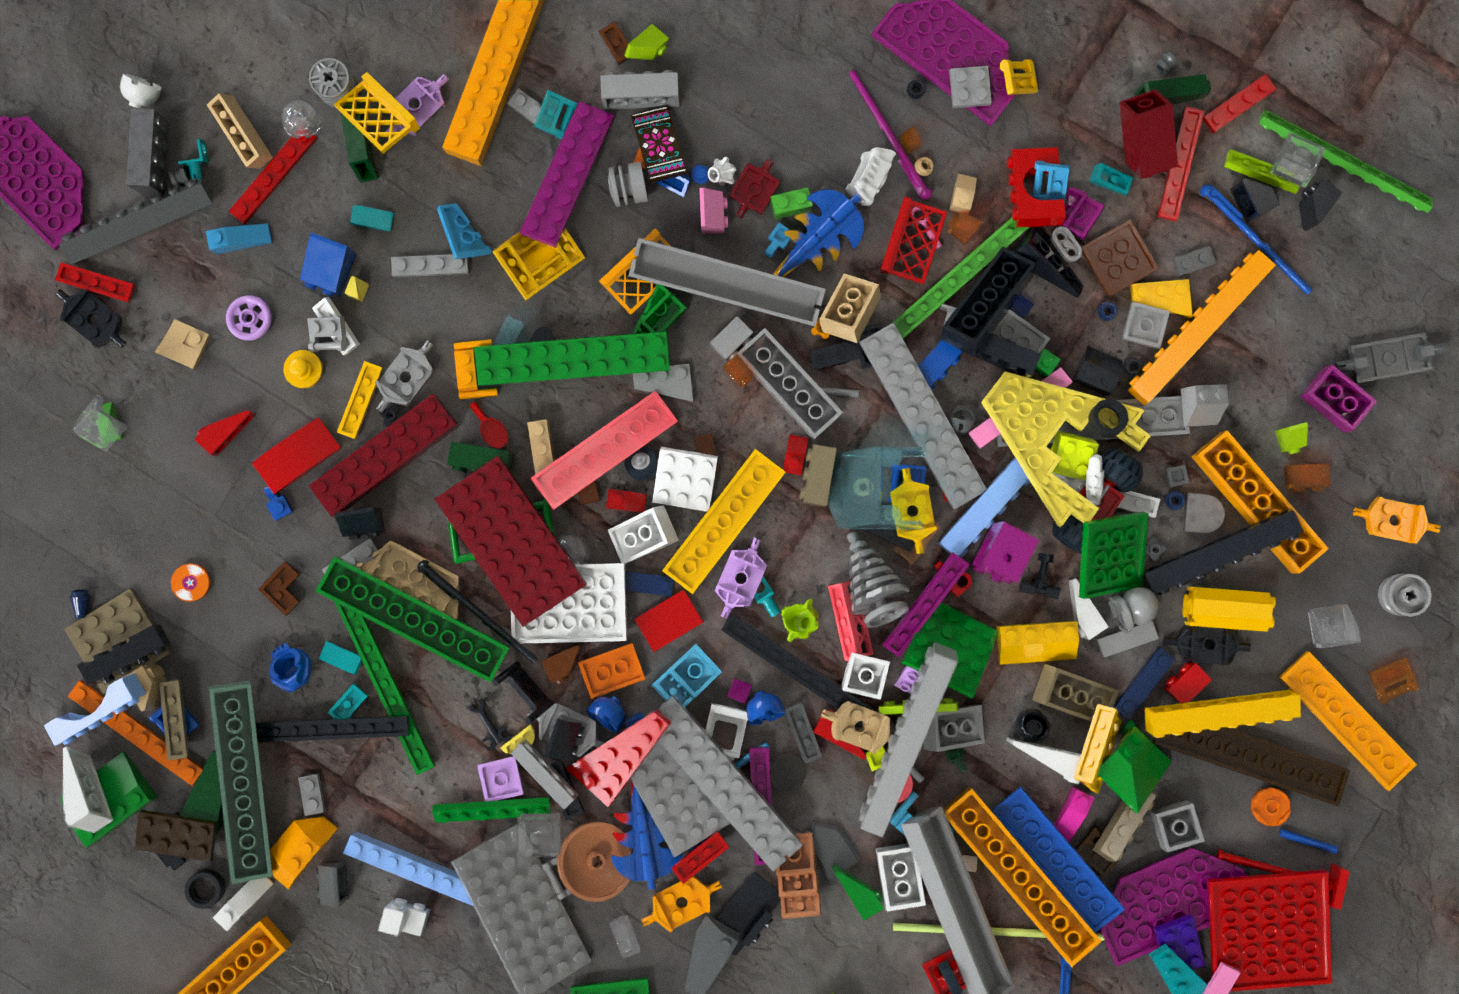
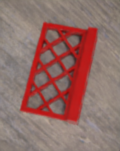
[879,196,947,285]

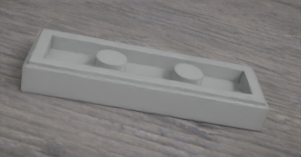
[1097,621,1159,658]

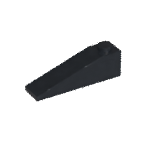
[1013,226,1084,298]

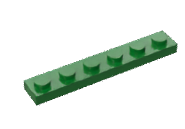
[432,797,551,823]

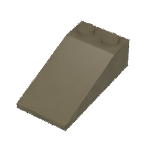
[1032,664,1119,722]

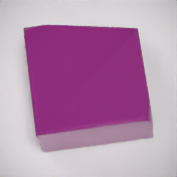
[727,678,752,704]

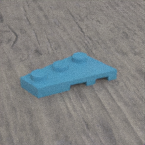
[437,203,492,259]

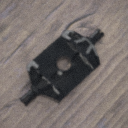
[55,289,127,348]
[1163,623,1251,665]

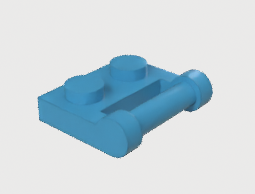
[1031,161,1070,204]

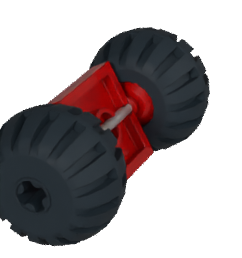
[1052,448,1143,554]

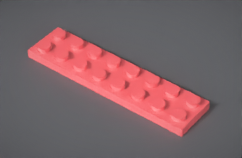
[531,390,678,510]

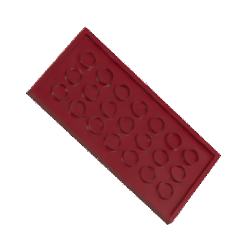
[434,455,587,627]

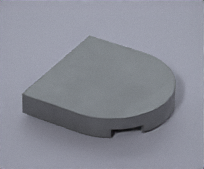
[1183,493,1225,533]

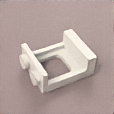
[706,703,748,760]

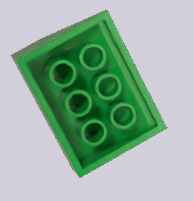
[61,751,158,848]

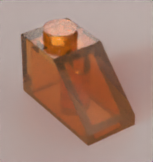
[947,212,982,245]

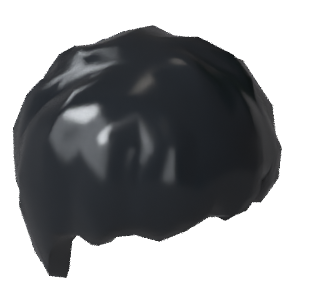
[1015,708,1050,743]

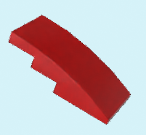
[252,417,341,495]

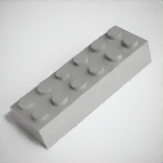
[736,328,843,441]

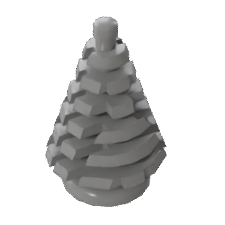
[847,531,909,628]

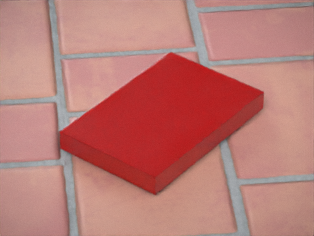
[634,590,703,652]

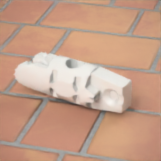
[1086,454,1104,505]

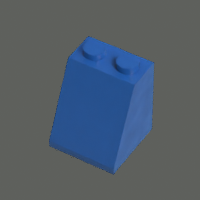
[300,233,357,297]

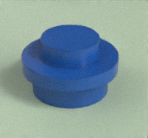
[691,165,709,184]

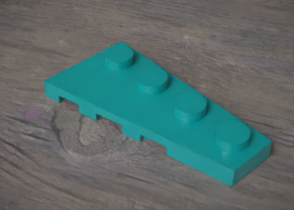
[1149,944,1207,994]

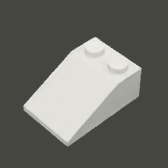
[608,505,679,564]

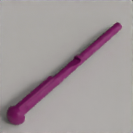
[849,70,933,200]

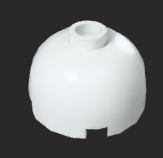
[120,74,162,108]

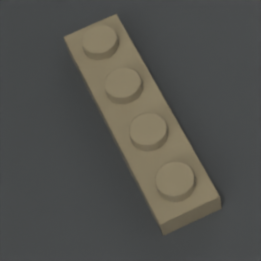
[159,680,190,760]

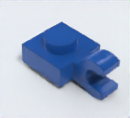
[264,487,293,521]

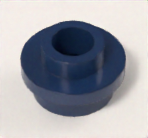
[1098,302,1117,321]
[1165,491,1185,510]

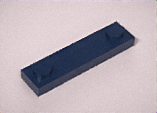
[625,571,674,597]
[1113,647,1176,721]

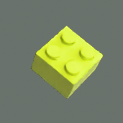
[1051,430,1099,480]

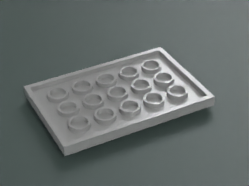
[631,741,730,857]

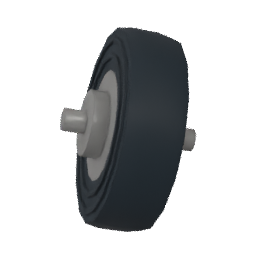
[624,446,658,480]

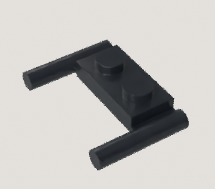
[492,661,553,725]

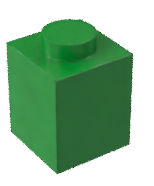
[1034,349,1061,378]

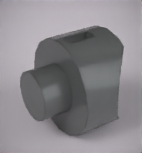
[949,406,976,435]

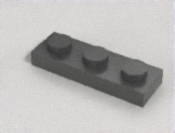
[784,702,823,764]

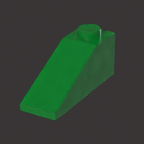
[832,865,884,921]

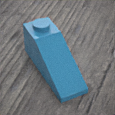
[206,224,273,254]

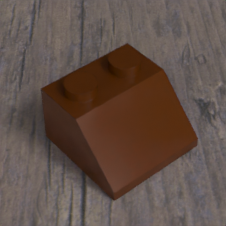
[541,644,582,684]

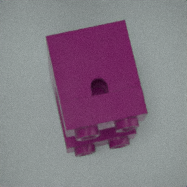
[970,522,1039,585]

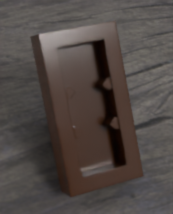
[693,433,721,472]

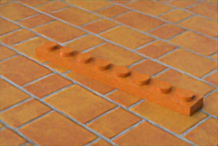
[68,680,203,786]

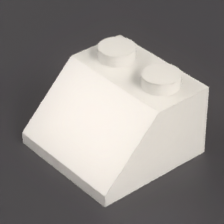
[841,652,890,700]

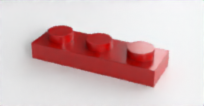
[671,831,729,884]

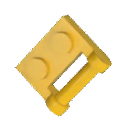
[1000,59,1039,95]

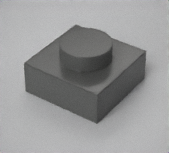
[1165,465,1189,487]

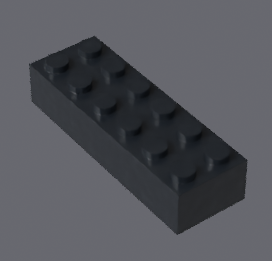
[941,247,1036,357]

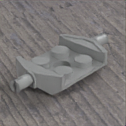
[375,340,434,413]
[527,703,605,757]

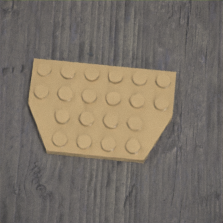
[356,541,460,619]

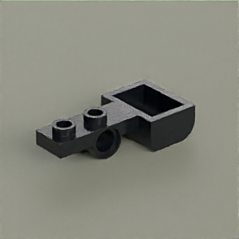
[809,323,882,371]

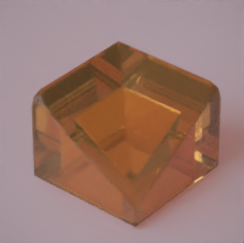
[900,126,922,154]

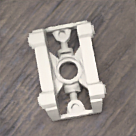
[845,147,896,206]

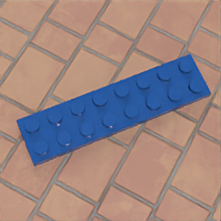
[991,786,1125,933]

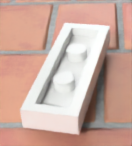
[312,297,360,356]

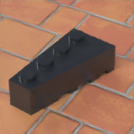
[959,333,1041,378]
[76,624,171,686]

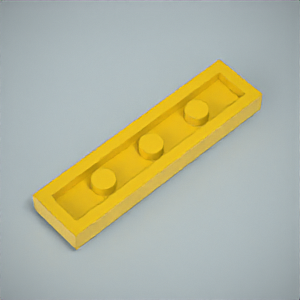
[337,361,384,439]

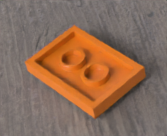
[578,643,646,699]

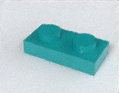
[328,683,369,719]

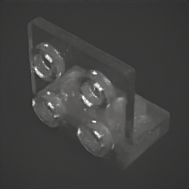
[71,395,127,452]

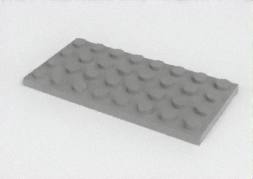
[451,823,591,994]

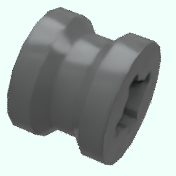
[1154,51,1178,76]
[169,166,191,187]

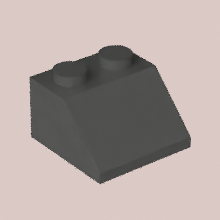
[316,860,349,907]

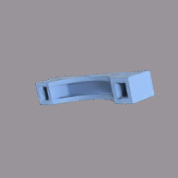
[44,673,146,746]

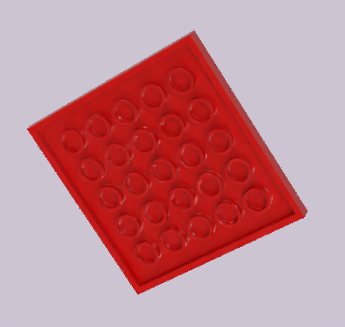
[1207,870,1332,992]

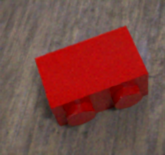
[1163,662,1212,704]

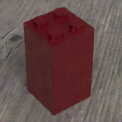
[1119,89,1178,179]

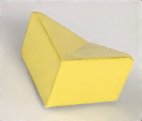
[345,276,369,302]

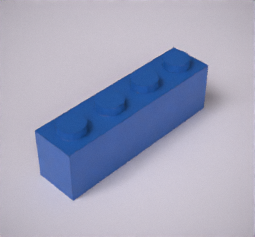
[918,340,962,390]

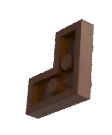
[258,561,300,616]

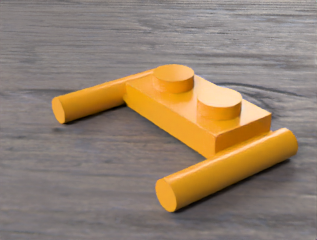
[454,339,498,399]

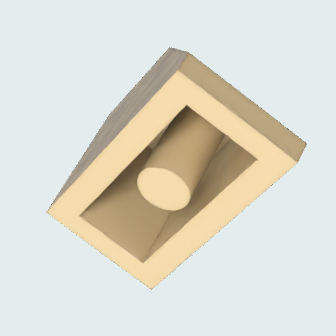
[949,173,977,215]

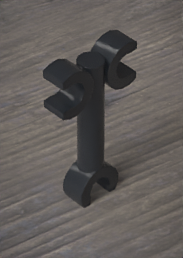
[470,699,512,751]

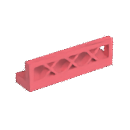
[828,581,874,661]

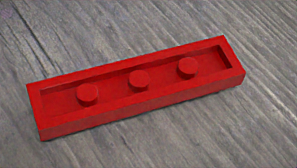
[1203,74,1276,134]
[55,262,136,303]

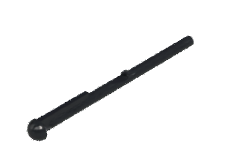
[417,560,539,664]

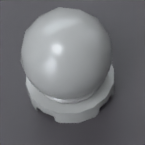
[1108,587,1159,633]

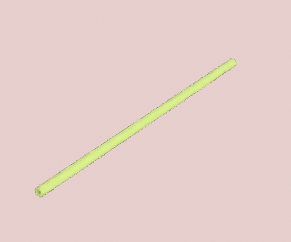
[893,923,1104,941]

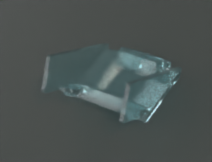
[828,446,925,529]

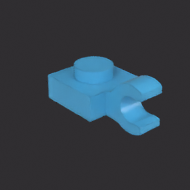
[765,223,791,258]

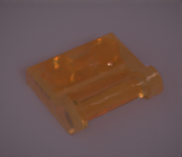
[1368,657,1419,704]

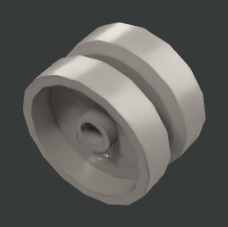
[1378,574,1432,617]

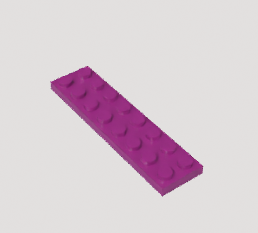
[520,101,614,248]

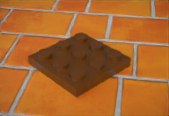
[1081,219,1159,297]

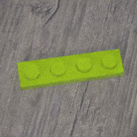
[1224,149,1301,194]
[879,698,959,714]

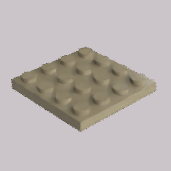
[64,588,172,695]

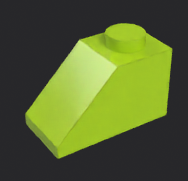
[624,24,669,60]
[1275,422,1308,455]

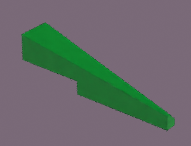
[618,284,688,376]

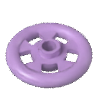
[226,295,272,341]

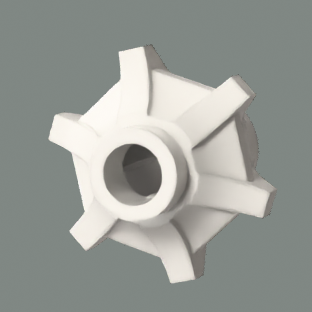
[708,157,736,186]

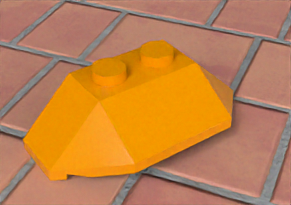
[270,816,339,889]

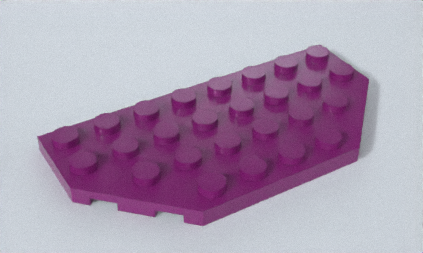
[871,0,1015,127]
[0,116,84,251]
[1100,847,1246,966]

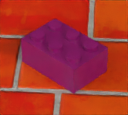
[1299,365,1377,433]

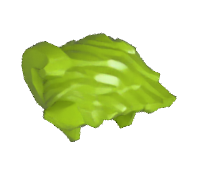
[781,599,819,642]

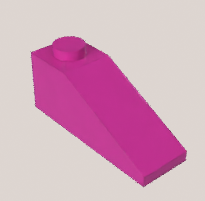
[1054,786,1094,842]

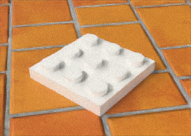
[652,447,718,512]

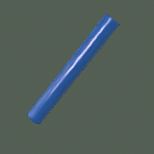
[1279,829,1338,854]

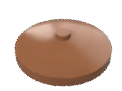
[557,822,633,902]

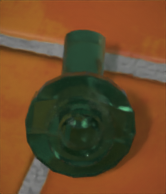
[945,748,968,773]

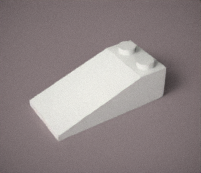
[1006,737,1081,784]
[63,747,113,833]

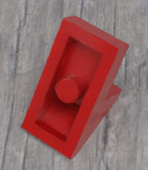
[783,435,808,476]
[606,489,647,513]

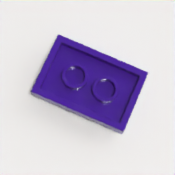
[1154,914,1205,970]

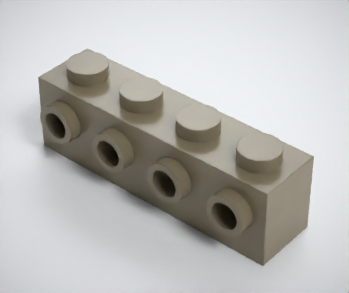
[1092,792,1156,862]

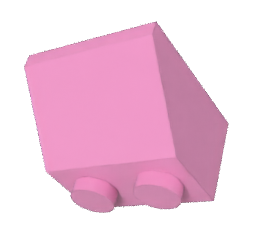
[700,188,728,235]

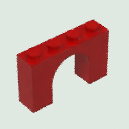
[1007,147,1066,228]

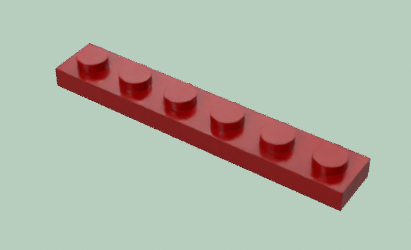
[1157,106,1204,222]
[228,125,318,225]

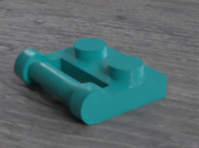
[534,90,578,140]

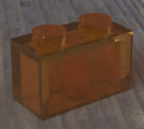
[723,354,752,389]
[1284,463,1331,492]

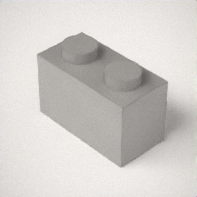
[710,316,753,361]

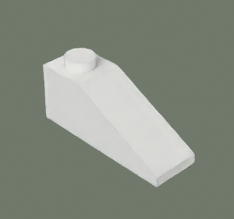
[1069,578,1108,640]
[213,877,274,931]

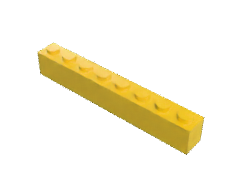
[1145,690,1301,738]

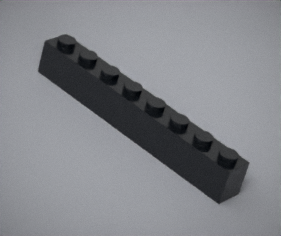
[1144,508,1304,595]

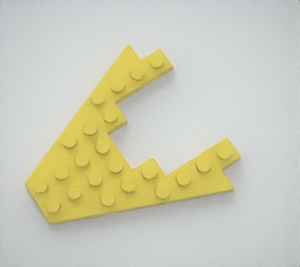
[981,372,1151,527]

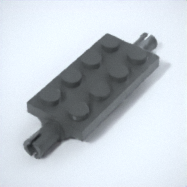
[1333,332,1452,384]

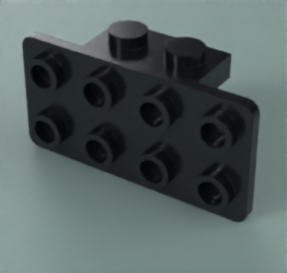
[716,872,781,955]

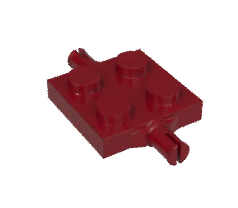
[729,159,780,219]

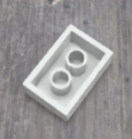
[875,843,925,911]

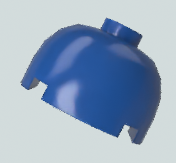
[746,691,786,725]
[586,696,625,733]

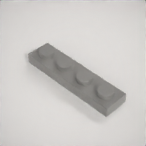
[391,254,469,277]

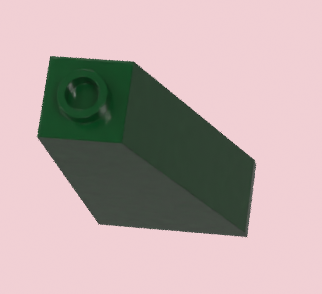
[1134,74,1211,105]
[340,102,379,183]
[180,750,224,831]

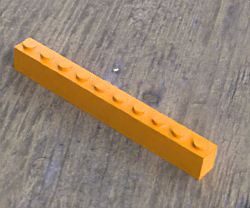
[1127,250,1276,406]

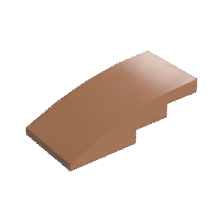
[776,833,822,919]

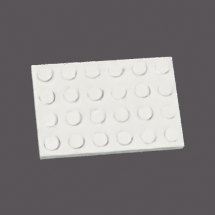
[511,563,627,643]

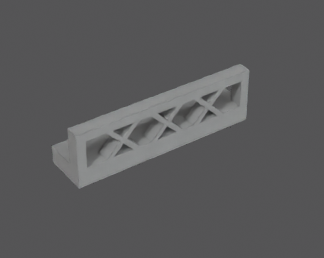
[510,739,579,809]

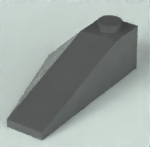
[685,914,740,994]

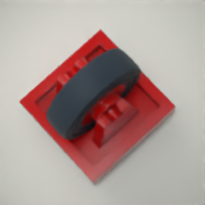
[921,949,967,994]

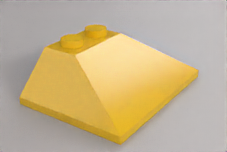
[493,228,585,300]

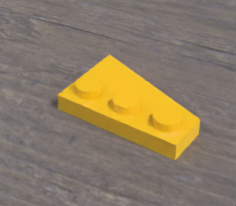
[1130,279,1193,318]

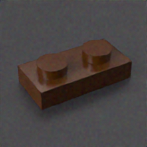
[598,21,630,65]

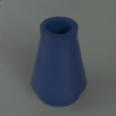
[69,590,90,619]

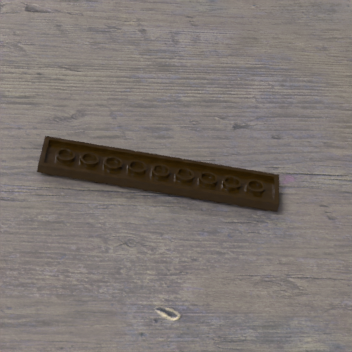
[1153,727,1350,807]

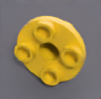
[283,350,323,388]

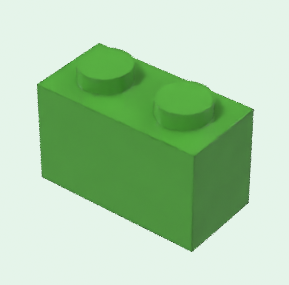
[770,187,813,220]

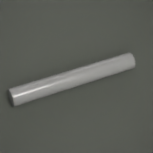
[820,387,859,398]

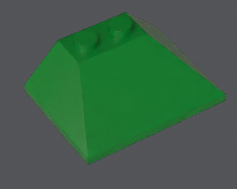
[1098,719,1172,813]

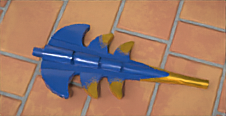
[773,189,864,277]

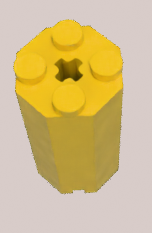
[1182,587,1276,632]

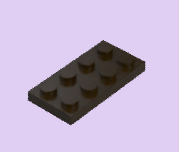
[135,810,217,862]

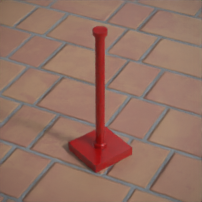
[1216,849,1350,910]

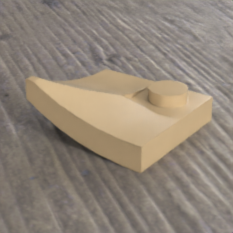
[155,319,211,370]

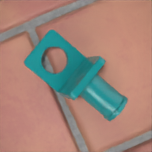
[178,139,209,180]
[754,576,781,618]

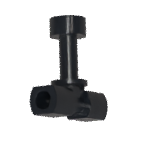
[1019,553,1060,599]

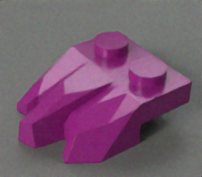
[1061,188,1105,240]

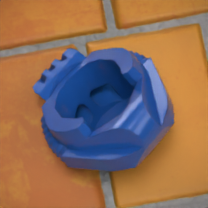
[269,643,312,692]

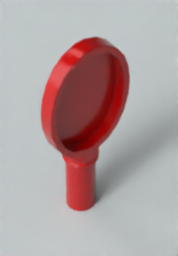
[469,401,508,449]

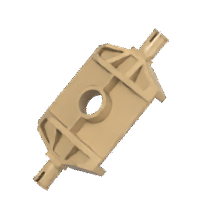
[821,701,891,754]

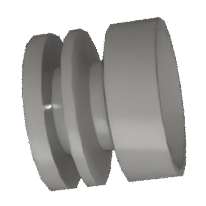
[309,58,357,107]
[608,161,648,207]

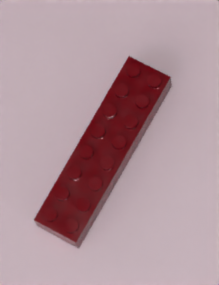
[309,394,460,517]

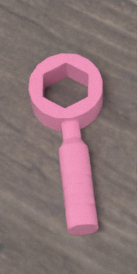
[910,207,942,249]

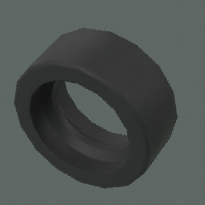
[1088,399,1129,438]
[184,869,226,909]

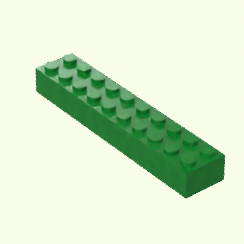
[474,331,671,386]
[315,556,510,683]

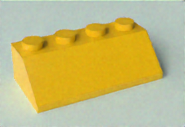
[996,621,1079,665]

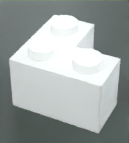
[378,898,430,936]

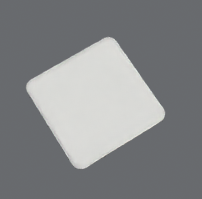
[962,855,978,872]

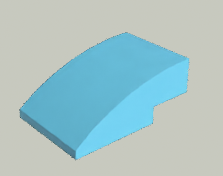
[651,644,722,707]

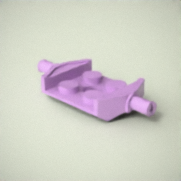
[385,74,449,138]
[715,538,767,619]

